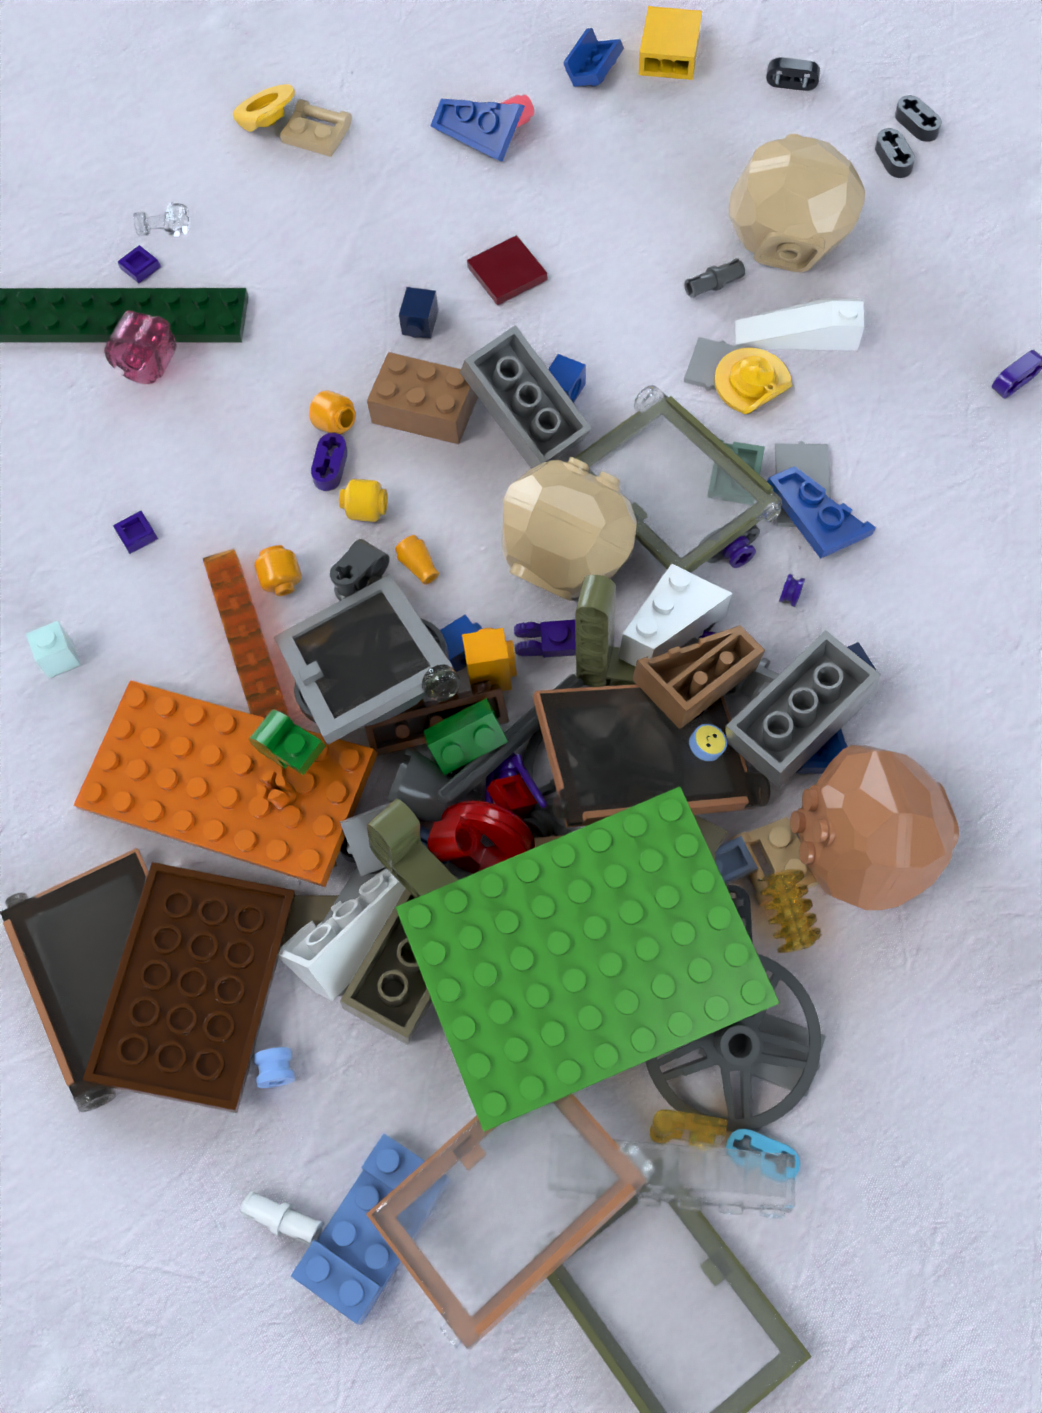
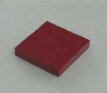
[467,235,548,305]

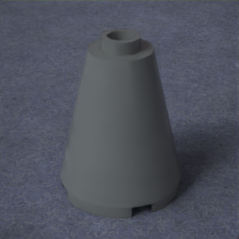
[386,747,482,822]

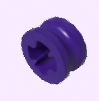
[722,536,756,568]
[779,573,805,607]

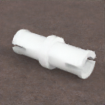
[240,1191,323,1247]

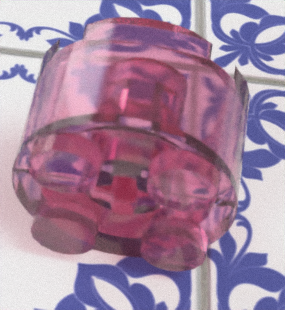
[104,311,177,384]

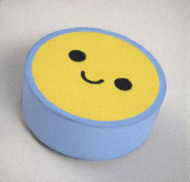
[689,724,727,761]

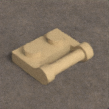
[280,99,352,157]
[728,817,818,907]

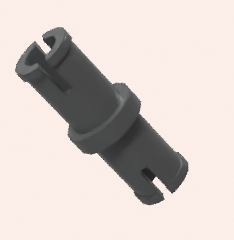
[684,258,745,298]

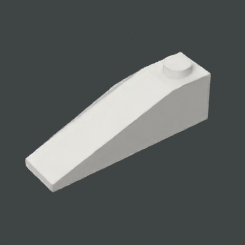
[735,298,864,350]
[278,868,406,1001]

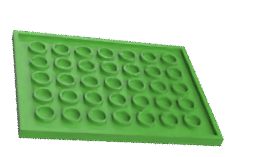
[395,787,780,1132]

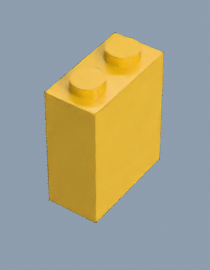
[639,6,702,80]

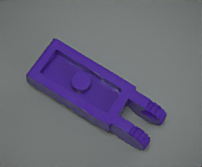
[514,619,576,658]

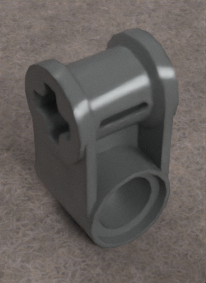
[330,539,390,601]

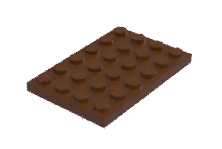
[83,862,295,1113]

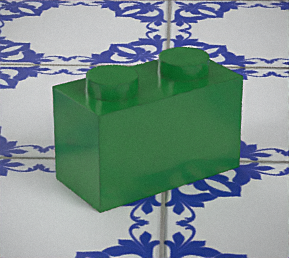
[424,698,508,775]

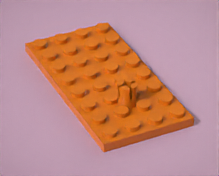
[73,680,378,887]

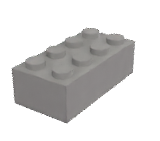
[460,325,592,469]
[726,630,881,788]

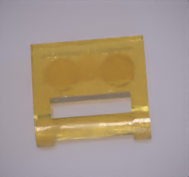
[649,1109,728,1152]

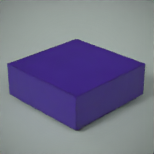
[118,245,161,284]
[113,511,158,554]

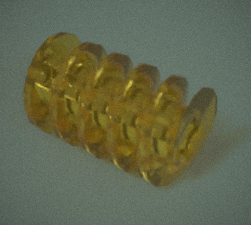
[757,869,822,953]

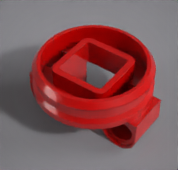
[428,801,535,874]

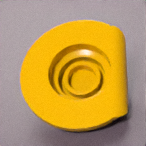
[233,84,295,132]
[714,348,793,414]

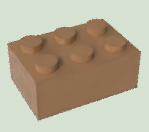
[367,352,478,445]

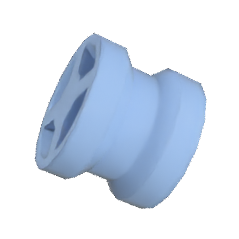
[253,1047,295,1088]

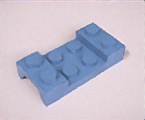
[291,1133,452,1325]

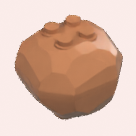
[790,745,959,910]

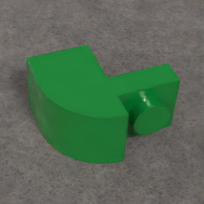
[249,709,326,776]

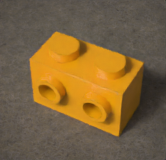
[462,628,517,691]

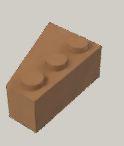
[632,625,765,729]

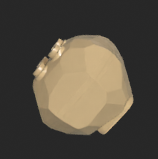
[729,134,865,272]
[502,457,637,601]

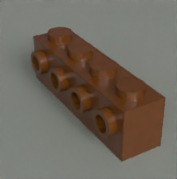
[364,680,509,756]

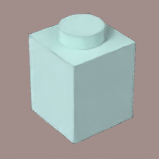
[26,621,81,678]

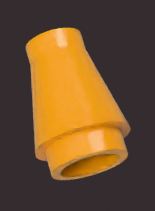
[395,535,439,585]

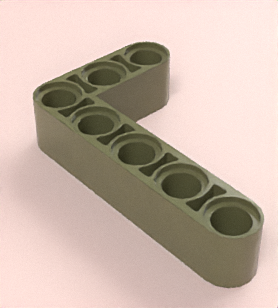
[575,575,636,687]
[367,798,458,898]

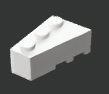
[618,564,733,667]

